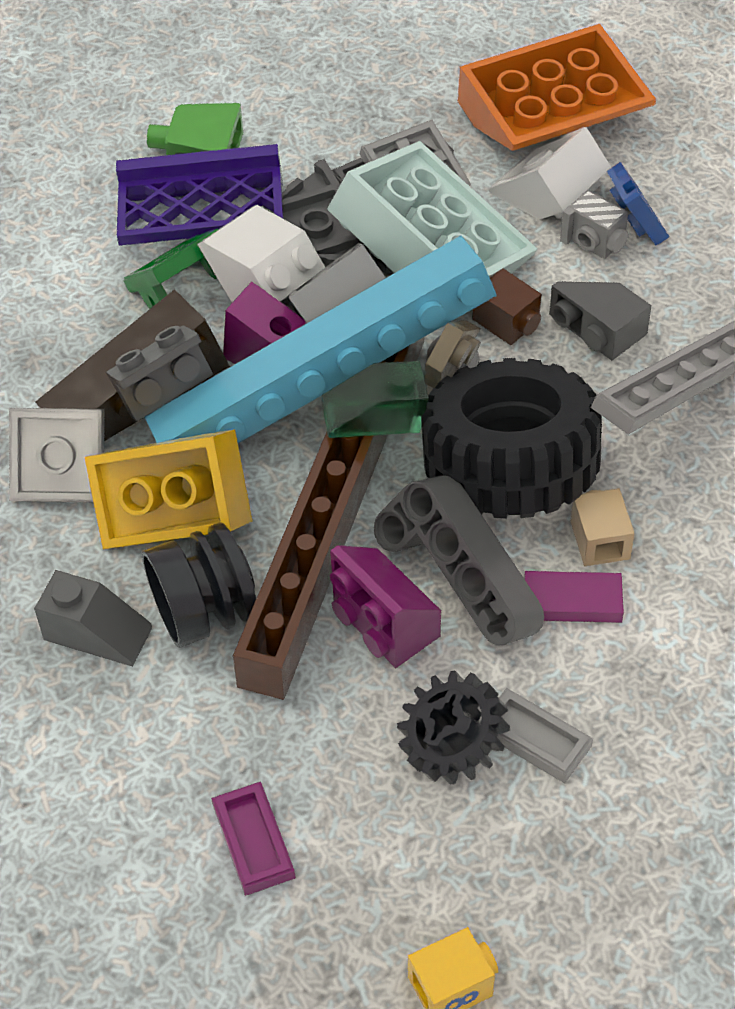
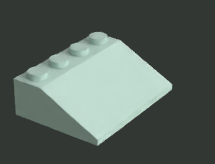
[327,141,538,277]

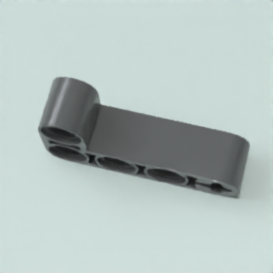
[374,475,544,645]

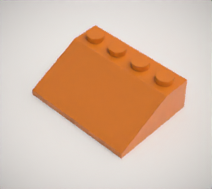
[458,24,656,151]

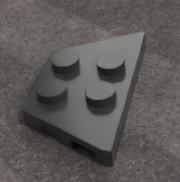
[263,159,386,272]

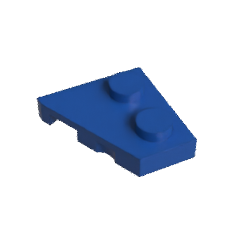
[607,162,670,245]

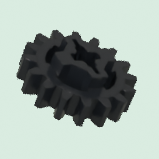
[397,670,510,785]

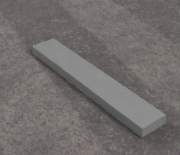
[591,321,735,435]

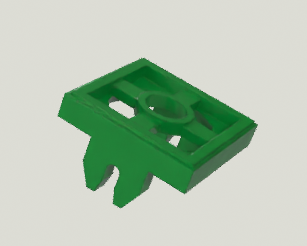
[123,229,218,309]

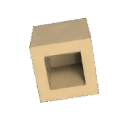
[570,488,635,567]

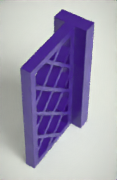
[116,144,284,246]

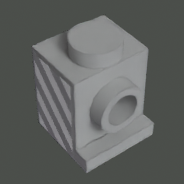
[560,190,628,259]

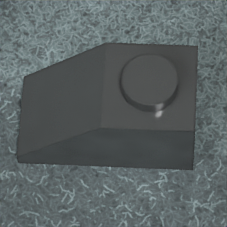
[34,570,152,667]

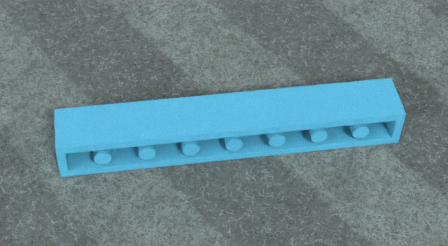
[145,236,497,443]

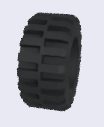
[421,358,602,519]

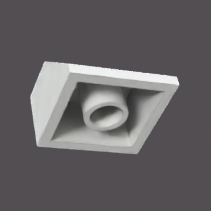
[488,127,611,220]
[198,205,325,302]

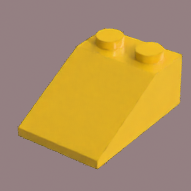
[84,429,253,549]

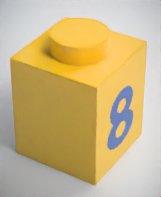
[408,927,498,1009]

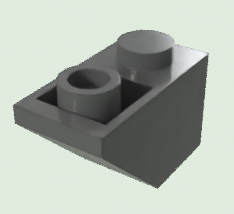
[549,281,652,361]

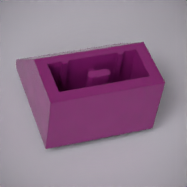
[330,545,441,669]

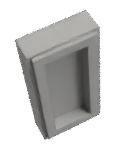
[479,688,593,784]

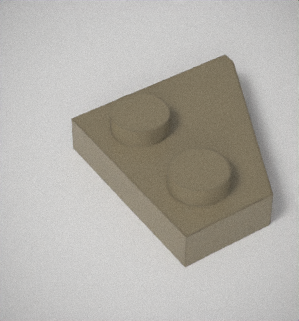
[424,320,481,397]

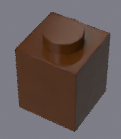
[472,268,542,346]

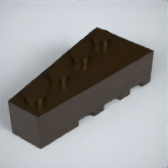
[35,289,230,441]

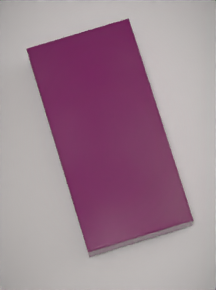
[524,571,624,623]
[211,781,296,896]

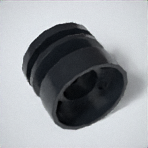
[142,522,257,648]

